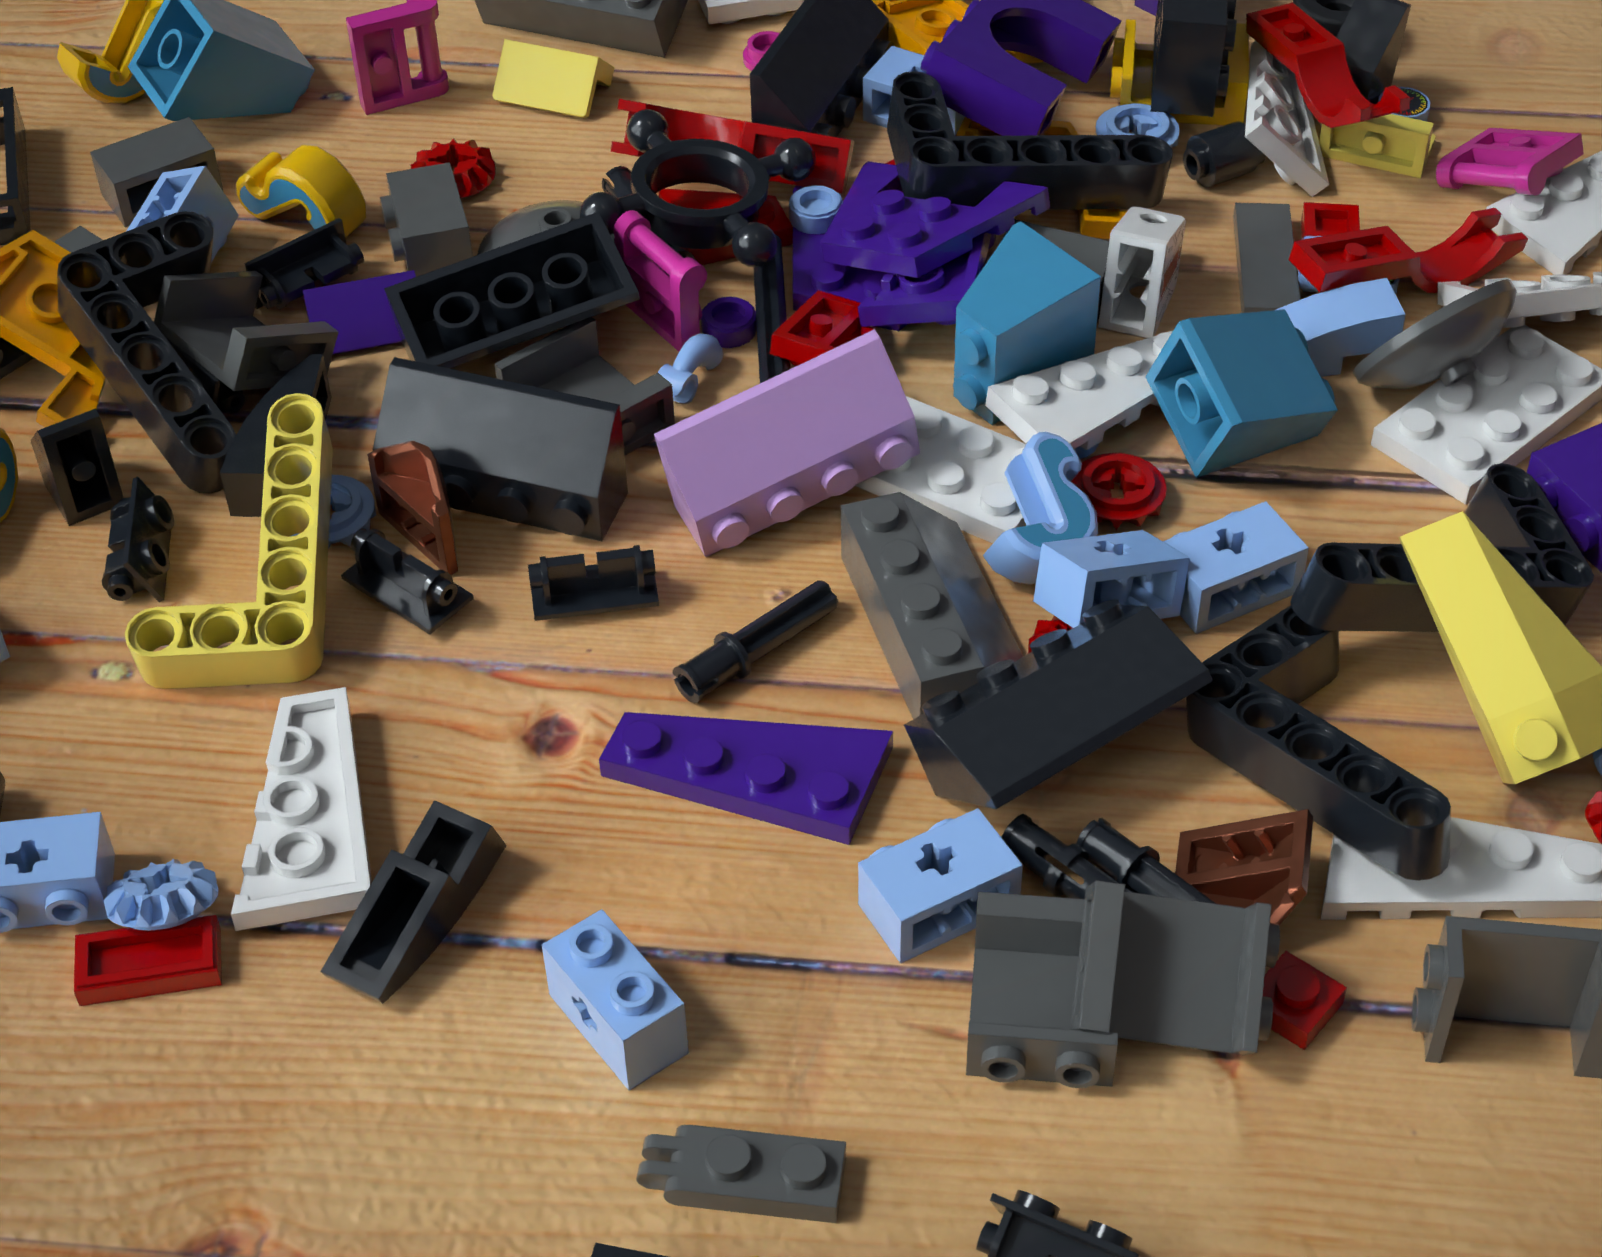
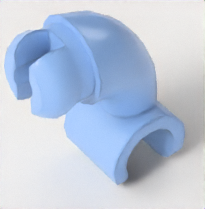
[658,333,723,404]

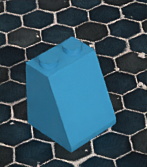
[128,0,315,121]
[953,221,1101,425]
[1146,309,1338,478]

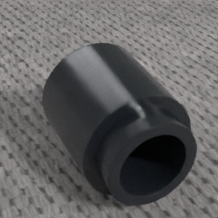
[1183,121,1266,187]

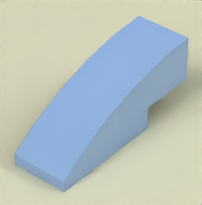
[1276,278,1406,377]

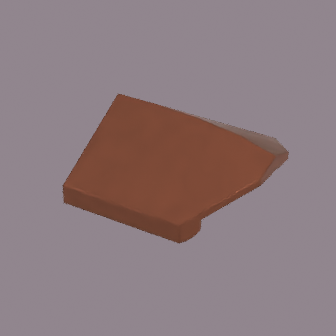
[367,441,459,575]
[1175,809,1314,926]

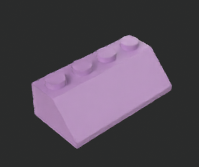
[654,329,920,557]

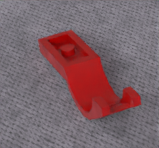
[1246,2,1410,128]
[610,99,854,194]
[1288,208,1528,293]

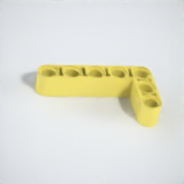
[125,393,333,689]

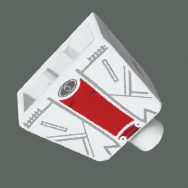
[1098,207,1186,338]

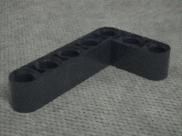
[887,71,1173,210]
[57,211,236,493]
[1291,463,1594,632]
[1186,605,1451,881]

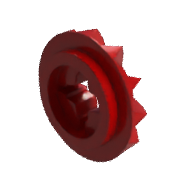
[410,138,496,198]
[1071,453,1167,530]

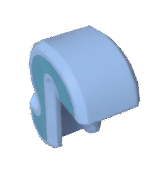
[983,432,1098,584]

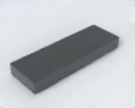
[1233,203,1300,313]

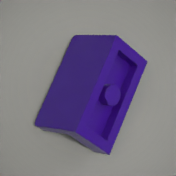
[303,270,416,355]

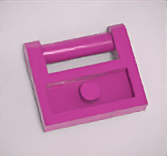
[346,0,449,115]
[1436,128,1584,196]
[614,210,707,351]

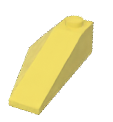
[1399,511,1602,784]

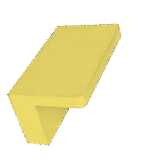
[492,39,615,119]
[1319,114,1436,178]

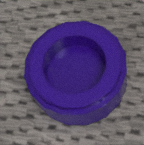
[701,296,757,348]

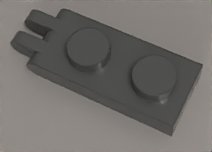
[636,1125,846,1224]

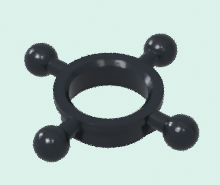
[580,109,816,267]

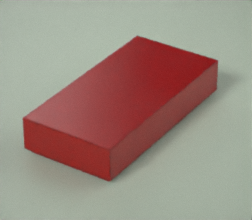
[74,915,222,1006]

